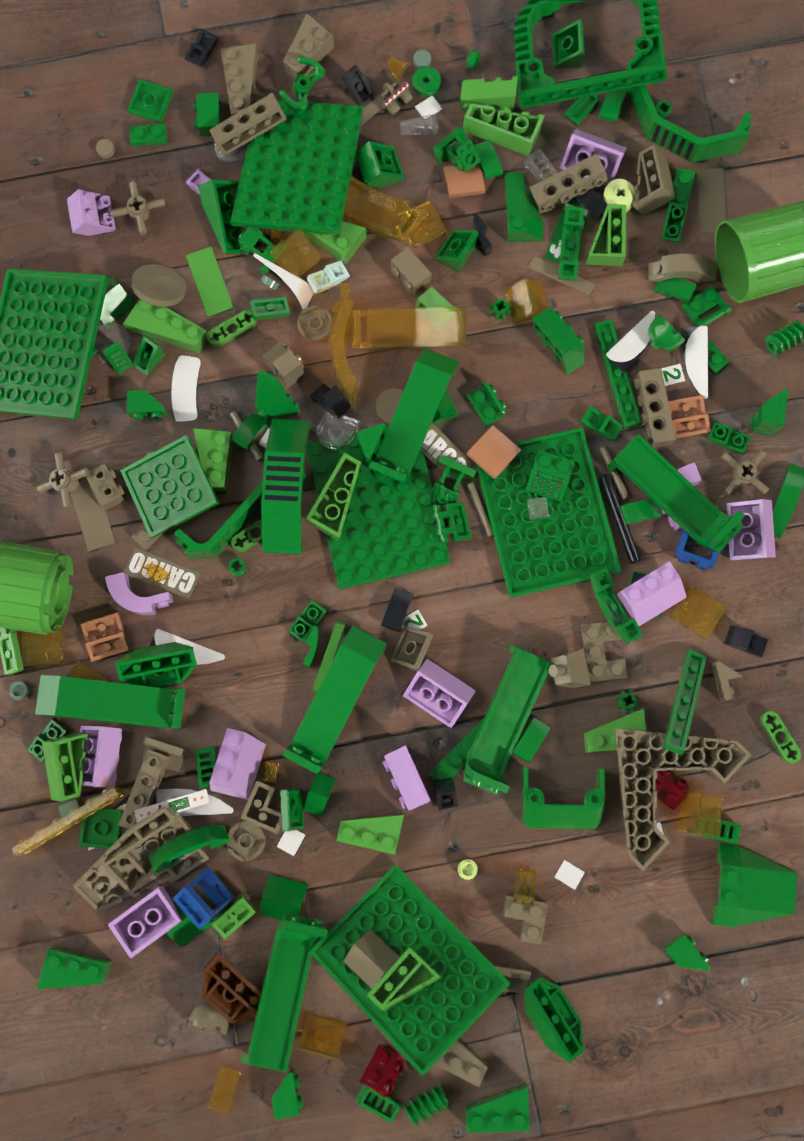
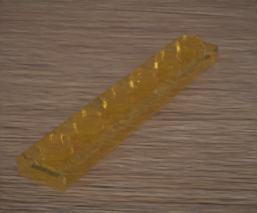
[12,786,124,856]

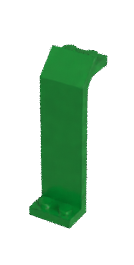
[369,348,459,485]
[607,434,745,552]
[174,473,308,560]
[283,626,387,774]
[463,644,553,795]
[35,675,185,729]
[240,912,328,1072]

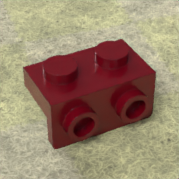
[656,770,690,811]
[359,1044,405,1098]

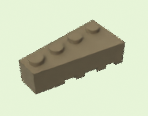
[221,43,259,116]
[434,1039,488,1087]

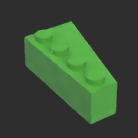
[463,103,545,156]
[305,453,361,541]

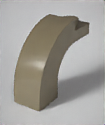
[649,254,716,284]

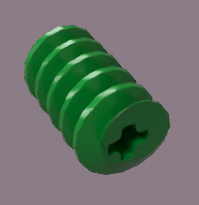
[765,320,804,357]
[403,1082,448,1127]

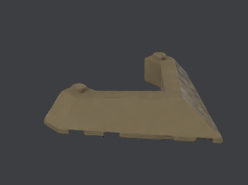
[615,728,751,871]

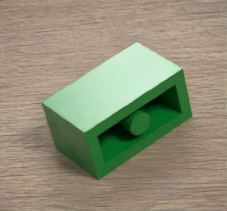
[194,93,221,136]

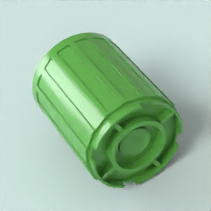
[715,200,804,303]
[0,540,74,635]

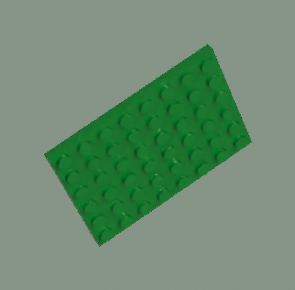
[230,99,364,235]
[0,269,109,420]
[306,425,451,590]
[475,427,622,599]
[309,864,511,1077]

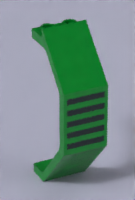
[628,85,753,163]
[261,419,311,554]

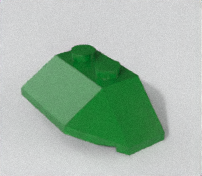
[115,642,197,687]
[524,977,584,1063]

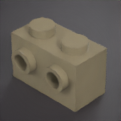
[390,247,432,294]
[86,464,125,510]

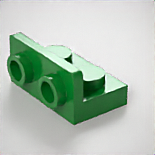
[466,381,507,428]

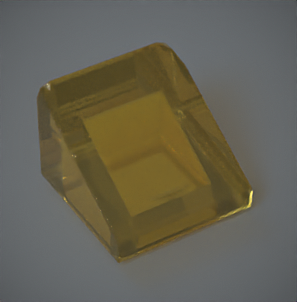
[261,761,280,783]

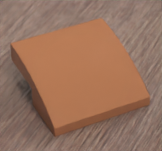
[443,163,485,198]
[668,395,711,438]
[466,426,521,479]
[80,612,129,662]

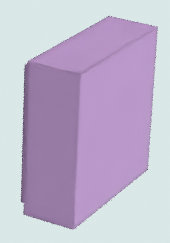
[186,169,211,195]

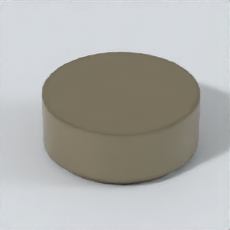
[96,139,115,159]

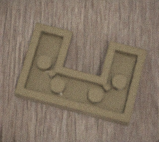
[581,622,628,683]

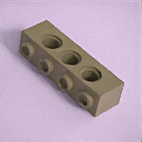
[210,93,286,156]
[529,154,607,213]
[634,368,676,448]
[118,749,171,829]

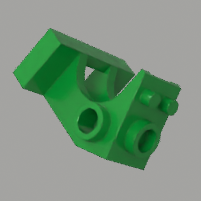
[433,126,481,172]
[238,227,288,276]
[431,455,476,504]

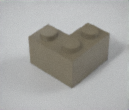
[262,342,304,389]
[241,781,282,834]
[503,894,548,945]

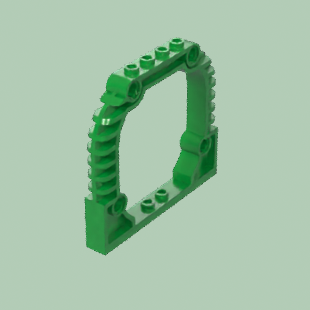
[514,0,667,109]

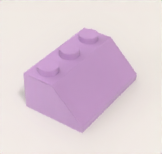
[560,129,626,186]
[726,499,776,560]
[617,561,687,626]
[403,659,476,728]
[80,725,122,788]
[209,728,266,800]
[382,745,431,811]
[108,886,182,959]

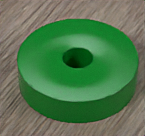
[412,67,441,97]

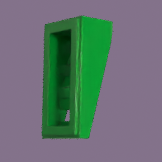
[102,341,133,374]
[195,746,217,789]
[695,815,741,844]
[355,1085,402,1124]

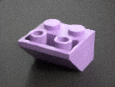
[67,189,116,236]

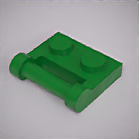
[681,286,732,327]

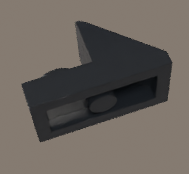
[341,65,375,107]
[310,383,351,419]
[724,626,768,658]
[433,777,458,810]

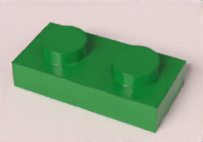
[130,124,168,146]
[249,297,290,320]
[708,338,730,375]

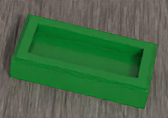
[563,95,601,127]

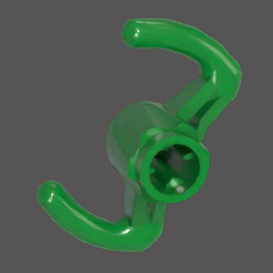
[279,56,325,110]

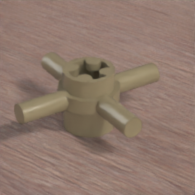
[110,181,166,235]
[721,450,769,496]
[37,453,89,508]

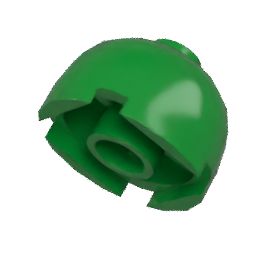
[648,315,685,351]

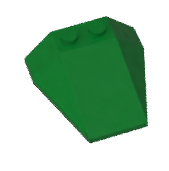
[712,843,797,927]

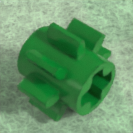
[489,298,511,321]
[615,690,639,713]

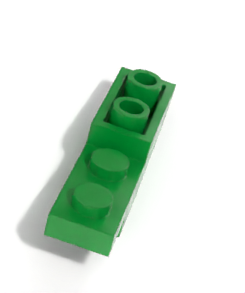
[661,168,695,243]

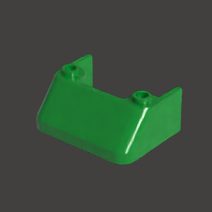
[521,767,605,829]

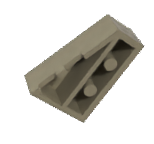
[283,14,334,80]
[633,144,676,216]

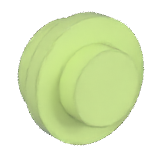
[458,859,478,880]

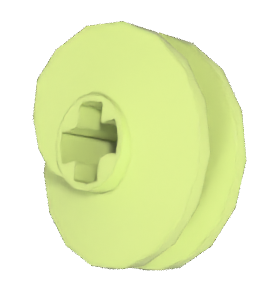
[603,179,636,213]

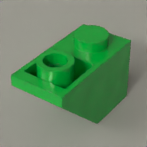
[127,390,168,420]
[662,933,711,971]
[272,1068,304,1120]

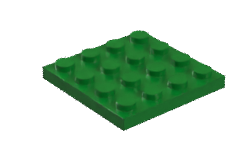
[120,435,219,538]

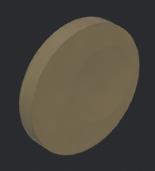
[131,264,186,307]

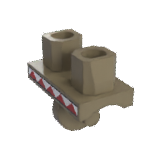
[379,82,413,116]

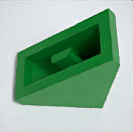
[132,335,165,376]
[304,773,336,817]

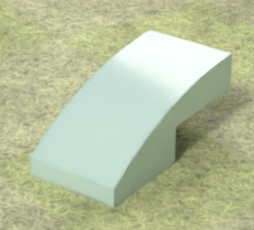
[307,261,350,294]

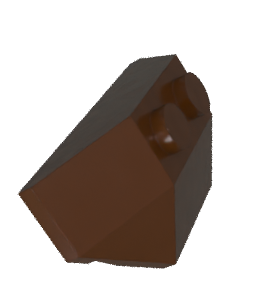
[201,953,261,1024]

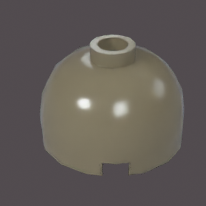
[187,1003,230,1036]

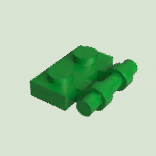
[433,502,472,544]

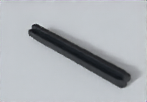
[600,474,641,564]

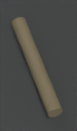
[230,411,264,462]
[599,446,629,500]
[467,483,493,537]

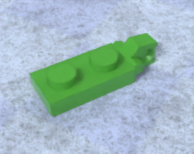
[0,628,24,675]

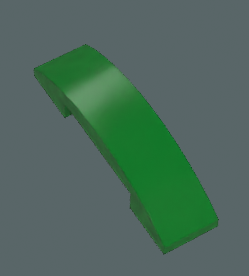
[558,206,584,281]
[772,463,804,539]
[590,567,643,644]
[149,825,230,874]

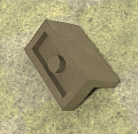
[142,737,186,772]
[491,963,531,994]

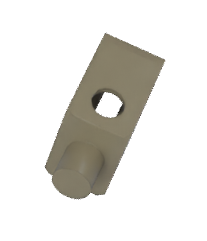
[549,649,591,689]

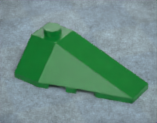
[504,172,544,242]
[198,180,241,254]
[255,369,300,420]

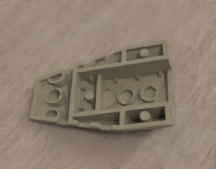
[73,805,209,912]

